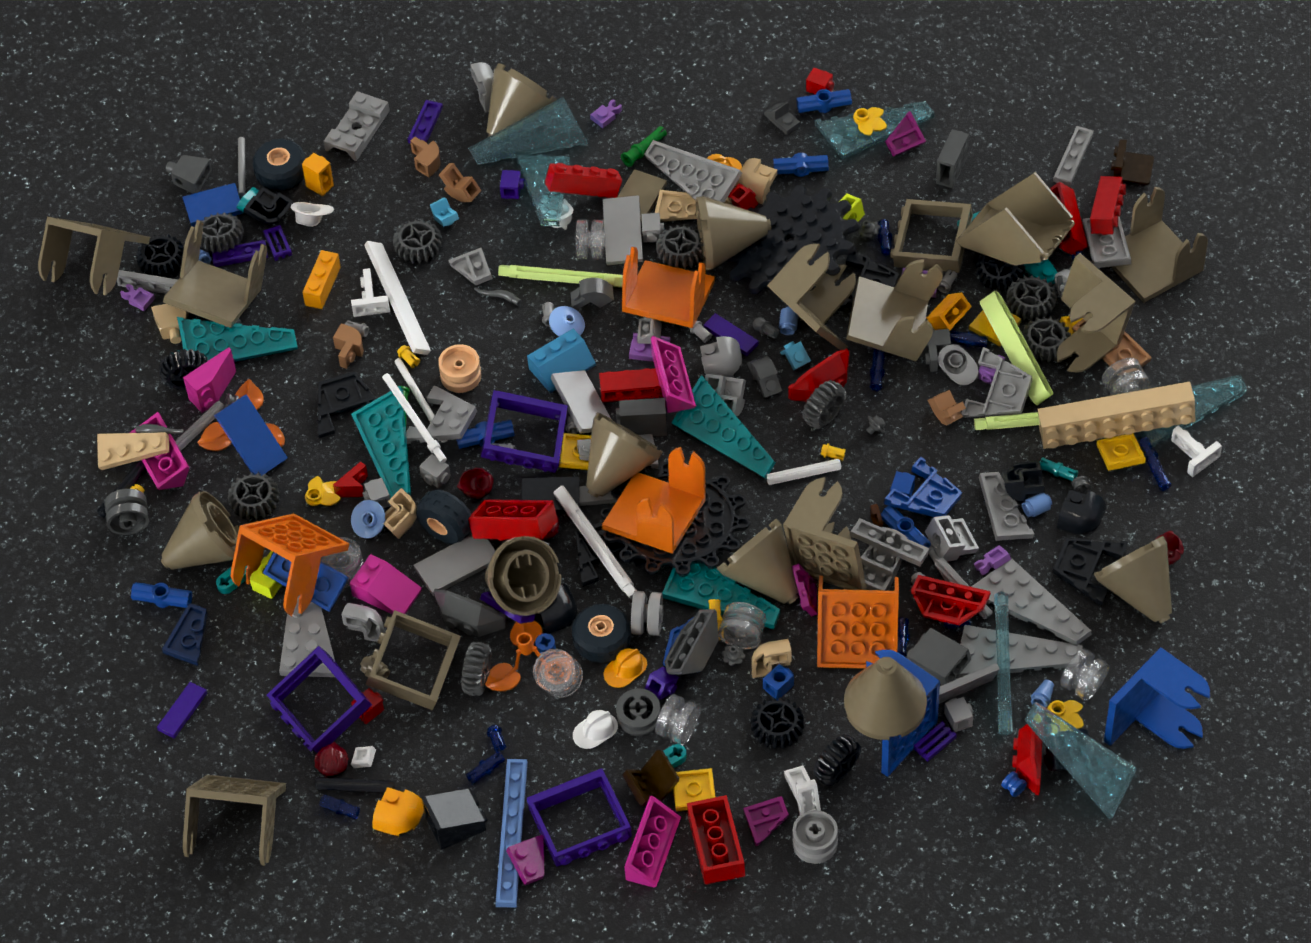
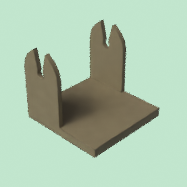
[1111,187,1208,303]
[38,216,150,295]
[163,220,267,328]
[767,244,856,350]
[1056,253,1136,373]
[846,259,943,361]
[783,477,867,590]
[183,775,286,866]

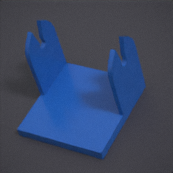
[1104,647,1210,749]
[866,650,940,777]

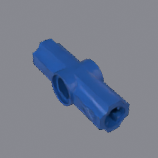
[796,89,852,113]
[773,153,829,177]
[456,420,515,449]
[881,506,931,548]
[131,582,193,608]

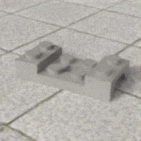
[324,91,390,161]

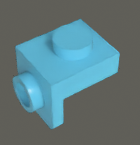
[430,197,459,227]
[780,341,811,370]

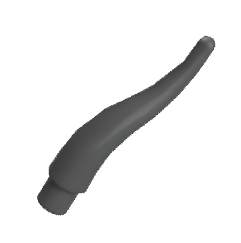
[474,287,522,306]
[135,424,184,434]

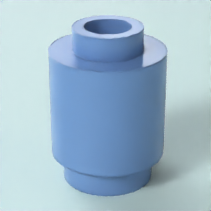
[779,306,799,335]
[1022,493,1052,517]

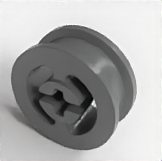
[616,688,661,736]

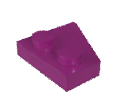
[885,111,926,157]
[792,564,818,617]
[743,796,789,846]
[506,835,544,885]

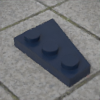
[162,603,207,666]

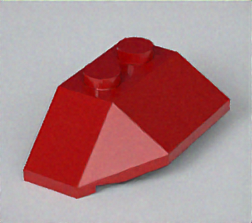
[788,348,849,402]
[911,575,991,626]
[1012,714,1044,795]

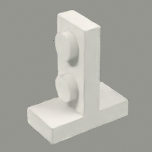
[351,268,390,317]
[1171,425,1222,477]
[784,765,821,815]

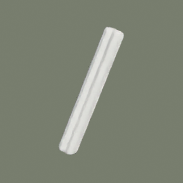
[766,459,841,485]

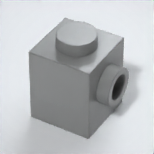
[641,213,664,242]
[419,454,451,488]
[362,478,391,509]
[944,697,973,732]

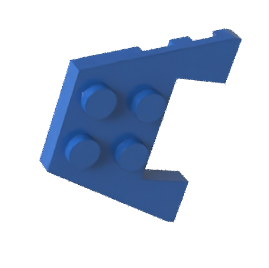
[884,457,962,517]

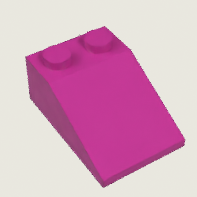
[183,347,236,413]
[350,554,422,614]

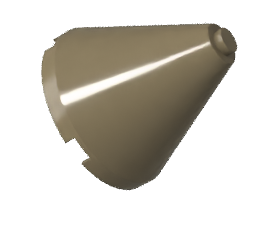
[486,63,558,143]
[696,196,771,270]
[586,412,663,498]
[161,491,239,570]
[716,518,799,604]
[485,536,561,616]
[1093,536,1172,624]
[844,657,927,740]

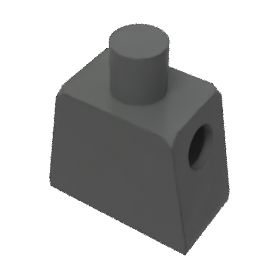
[166,155,212,194]

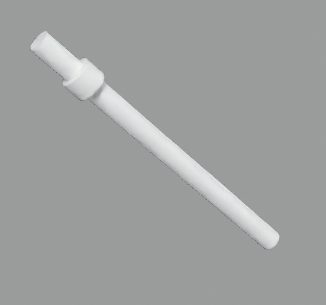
[394,358,448,443]
[382,373,447,463]

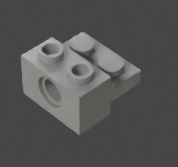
[925,515,979,561]

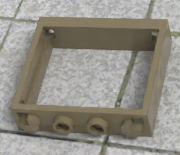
[890,199,973,273]
[365,610,461,710]

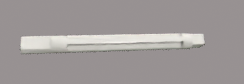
[553,486,637,600]

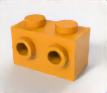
[302,153,334,197]
[926,292,972,331]

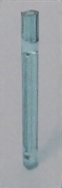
[994,591,1013,736]

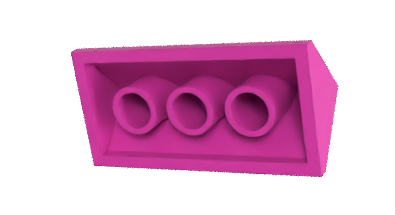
[651,336,696,413]
[130,412,190,490]
[624,796,681,888]

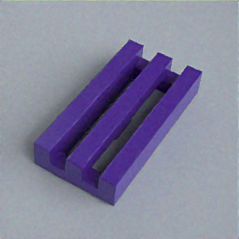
[263,225,292,261]
[913,721,957,762]

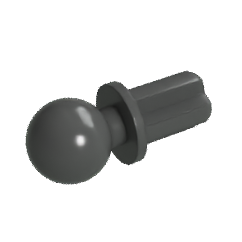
[752,317,779,338]

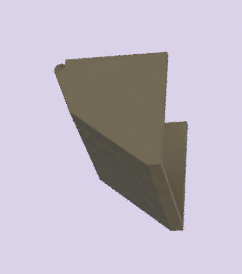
[956,172,1075,265]

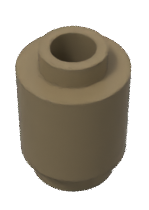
[360,655,390,679]

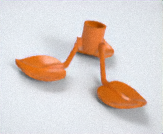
[198,379,285,451]
[485,621,579,691]

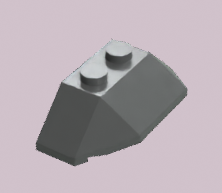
[433,588,507,637]
[664,609,719,674]

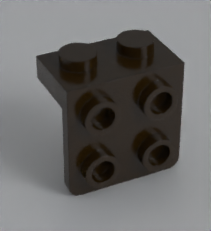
[1111,139,1154,185]
[622,750,679,806]

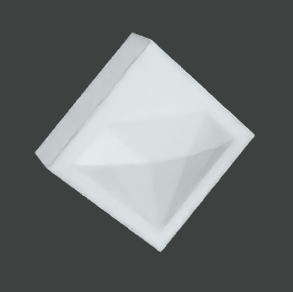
[351,746,376,768]

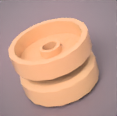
[439,344,481,393]

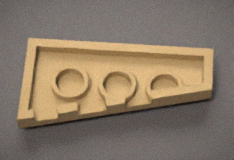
[655,190,731,222]
[97,432,169,470]

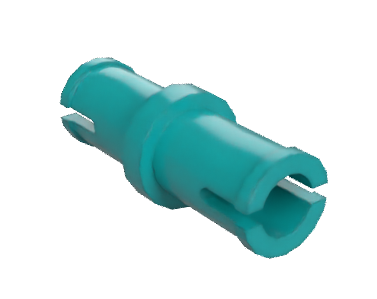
[1040,457,1078,481]

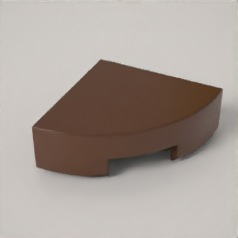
[870,504,883,528]

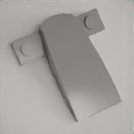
[843,518,929,591]

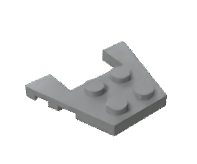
[961,347,1033,418]
[406,386,477,444]

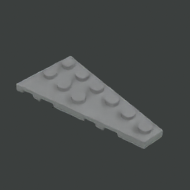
[644,140,742,202]
[971,558,1091,646]
[279,595,335,677]
[957,625,1083,678]

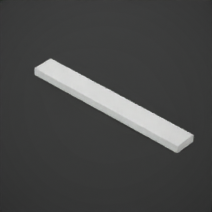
[364,241,431,355]

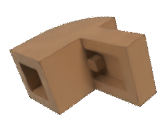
[410,137,441,178]
[439,163,481,202]
[333,323,364,369]
[928,390,966,425]

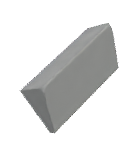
[637,317,662,344]

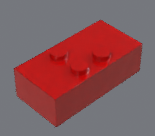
[468,500,558,541]
[687,795,745,884]

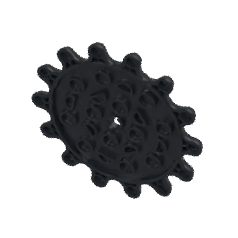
[725,185,860,298]
[600,462,750,577]

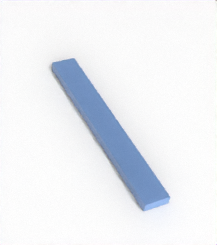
[496,759,528,908]

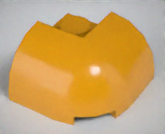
[372,787,424,836]

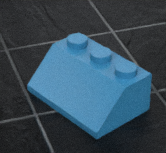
[527,328,596,393]

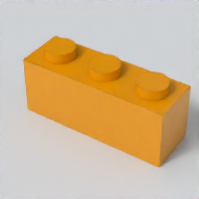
[302,250,341,309]

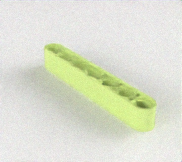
[980,290,1053,405]

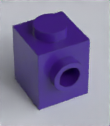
[500,170,524,199]
[644,667,679,700]

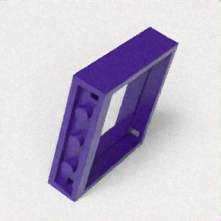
[481,390,568,473]
[267,646,372,753]
[527,768,632,867]

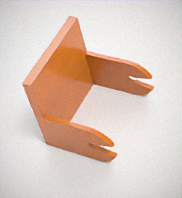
[622,247,715,328]
[602,447,706,554]
[231,514,349,617]
[817,575,899,668]

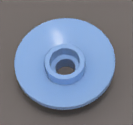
[549,306,585,336]
[351,500,385,538]

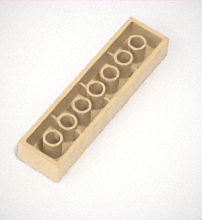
[1038,381,1195,449]

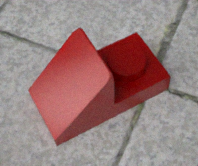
[333,462,368,497]

